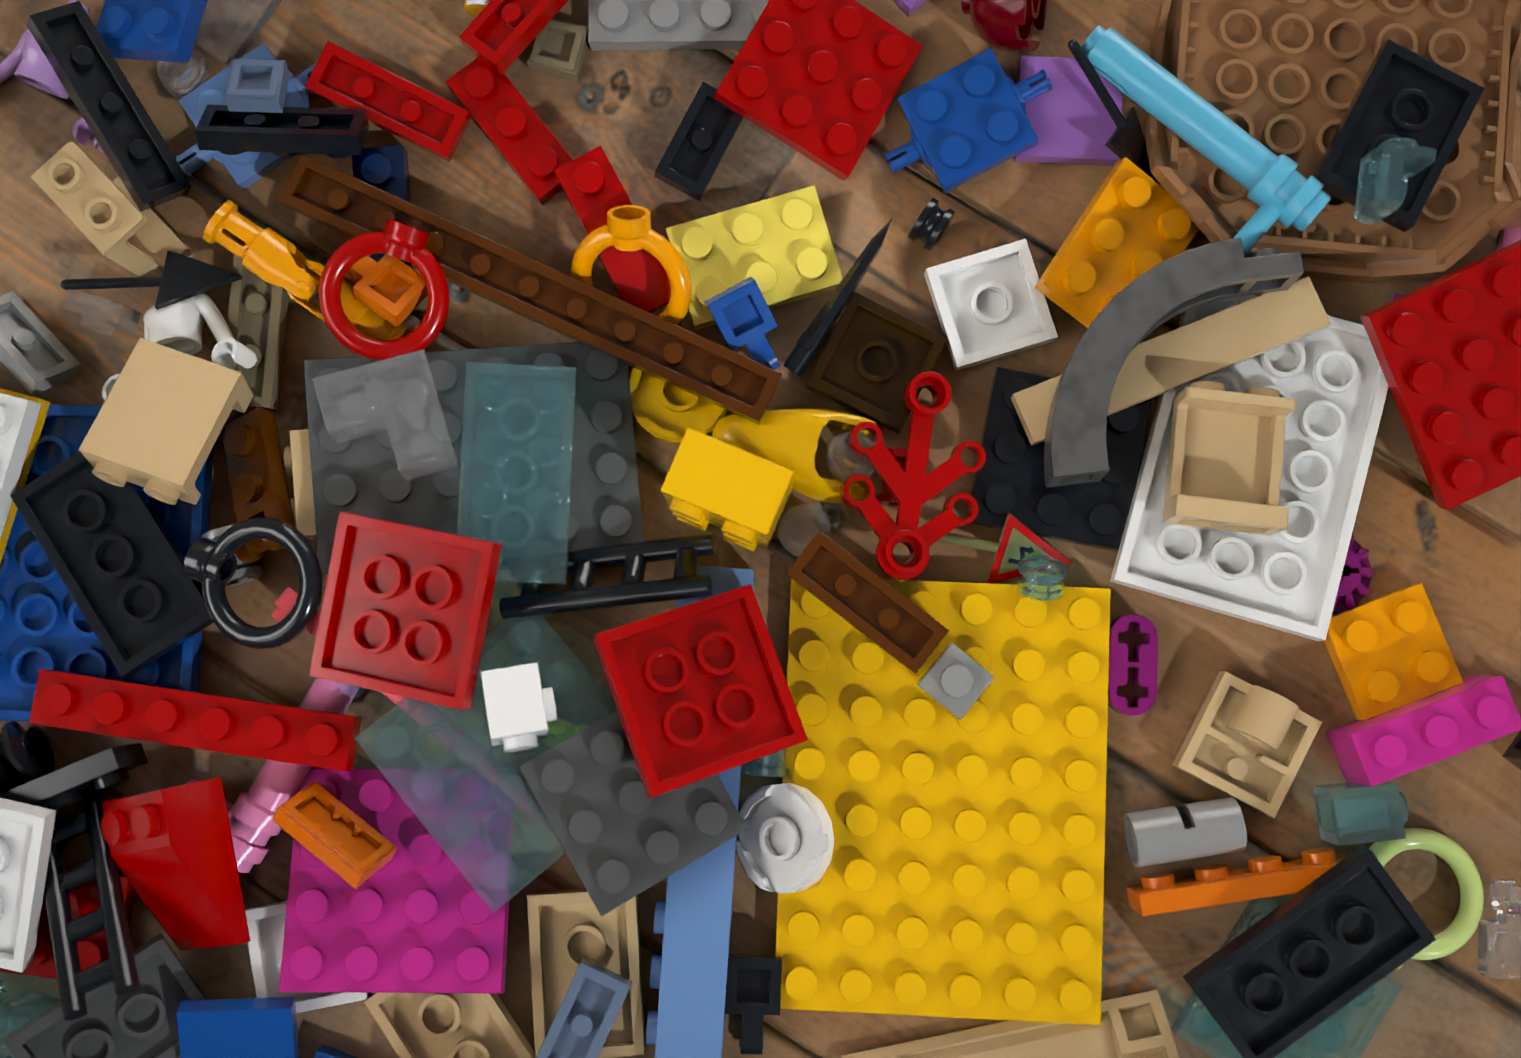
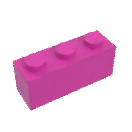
[1326,676,1521,787]

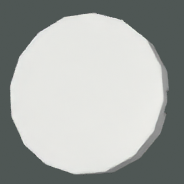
[736,783,834,894]

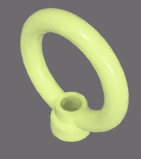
[1369,827,1484,970]

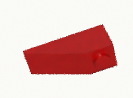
[554,145,671,313]

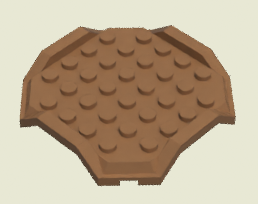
[1144,0,1521,283]

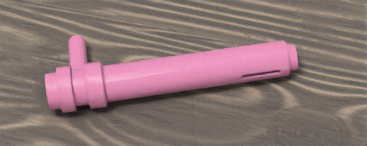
[186,677,360,873]

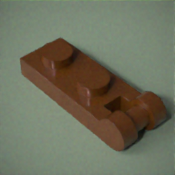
[221,407,295,564]

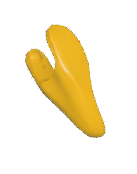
[712,407,878,503]

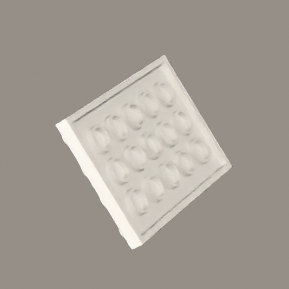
[1110,295,1389,641]

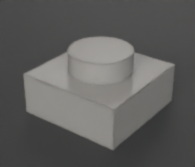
[916,643,995,720]

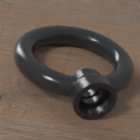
[183,517,322,649]

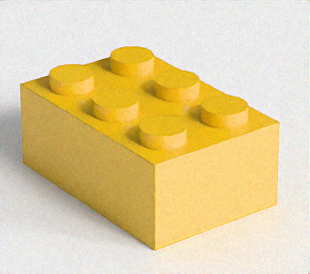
[660,427,794,552]

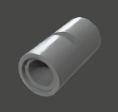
[1123,797,1247,868]

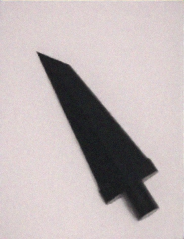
[783,219,892,377]

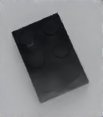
[1313,39,1485,232]

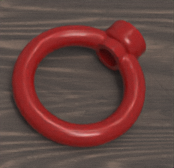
[319,218,450,361]

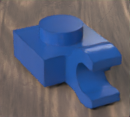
[704,277,780,370]

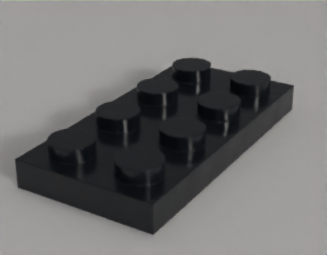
[10,451,214,677]
[1182,845,1436,1058]

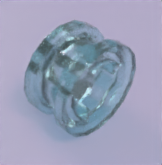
[1016,556,1067,601]

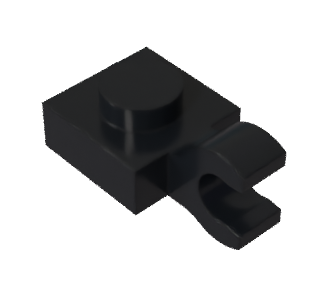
[725,954,782,1055]

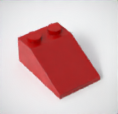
[101,777,250,951]

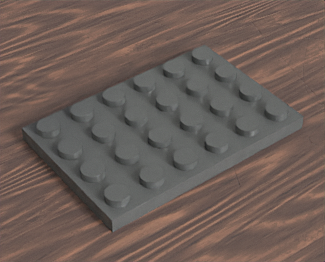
[303,342,644,575]

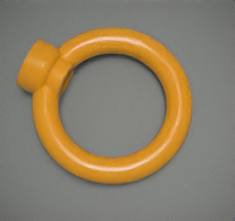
[571,205,692,326]

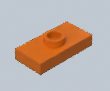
[272,781,397,889]

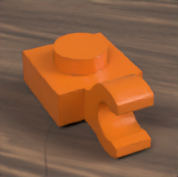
[344,254,428,327]

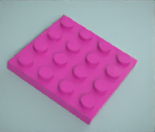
[279,769,516,994]

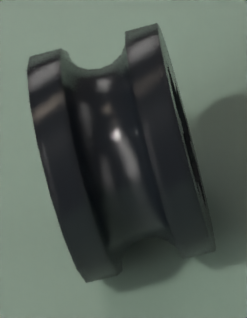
[908,198,955,251]

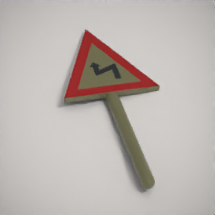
[918,512,1072,583]

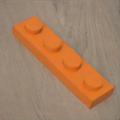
[1126,847,1345,916]

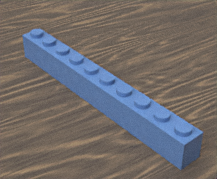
[646,566,755,1058]

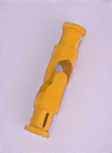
[202,200,411,340]

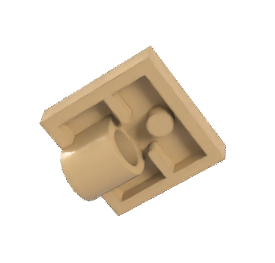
[1172,671,1322,818]

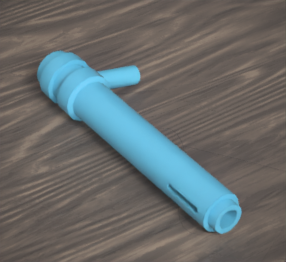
[1081,25,1331,257]

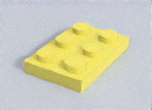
[666,185,843,330]

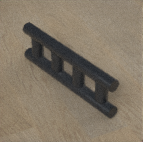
[499,533,717,619]
[44,788,140,1020]

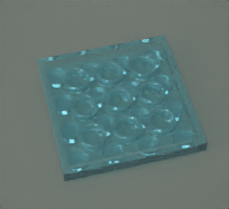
[354,615,617,913]

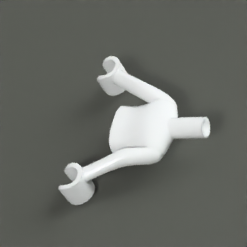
[102,293,257,400]

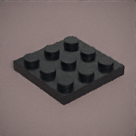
[967,367,1152,552]

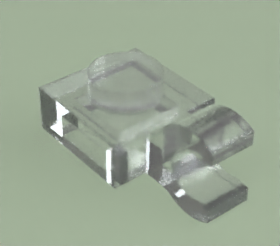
[1477,878,1521,980]

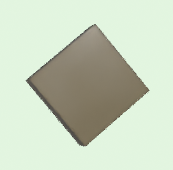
[526,18,589,82]

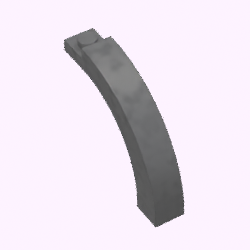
[1044,237,1304,488]

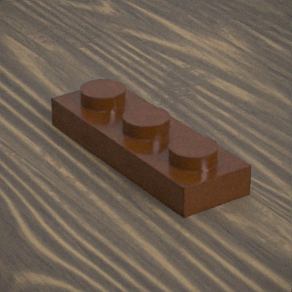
[786,531,949,674]

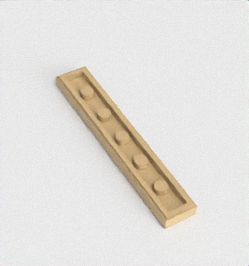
[1011,276,1331,446]

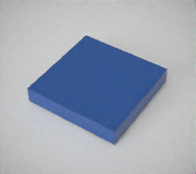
[176,997,299,1058]

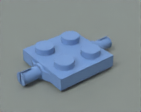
[175,43,318,190]

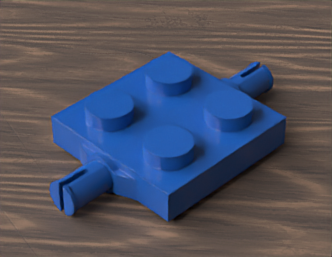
[884,48,1053,194]

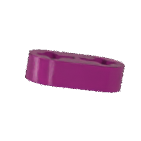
[1108,614,1158,716]

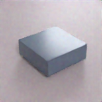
[224,59,290,113]

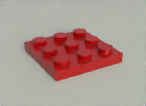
[713,0,923,181]
[309,512,502,710]
[592,584,808,799]

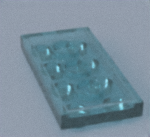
[457,362,577,585]

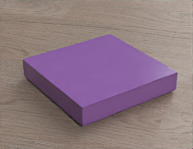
[1014,56,1122,166]

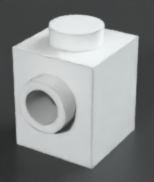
[481,663,557,752]

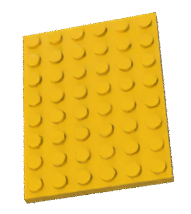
[775,579,1111,1025]

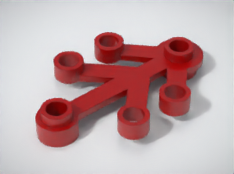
[840,371,986,580]

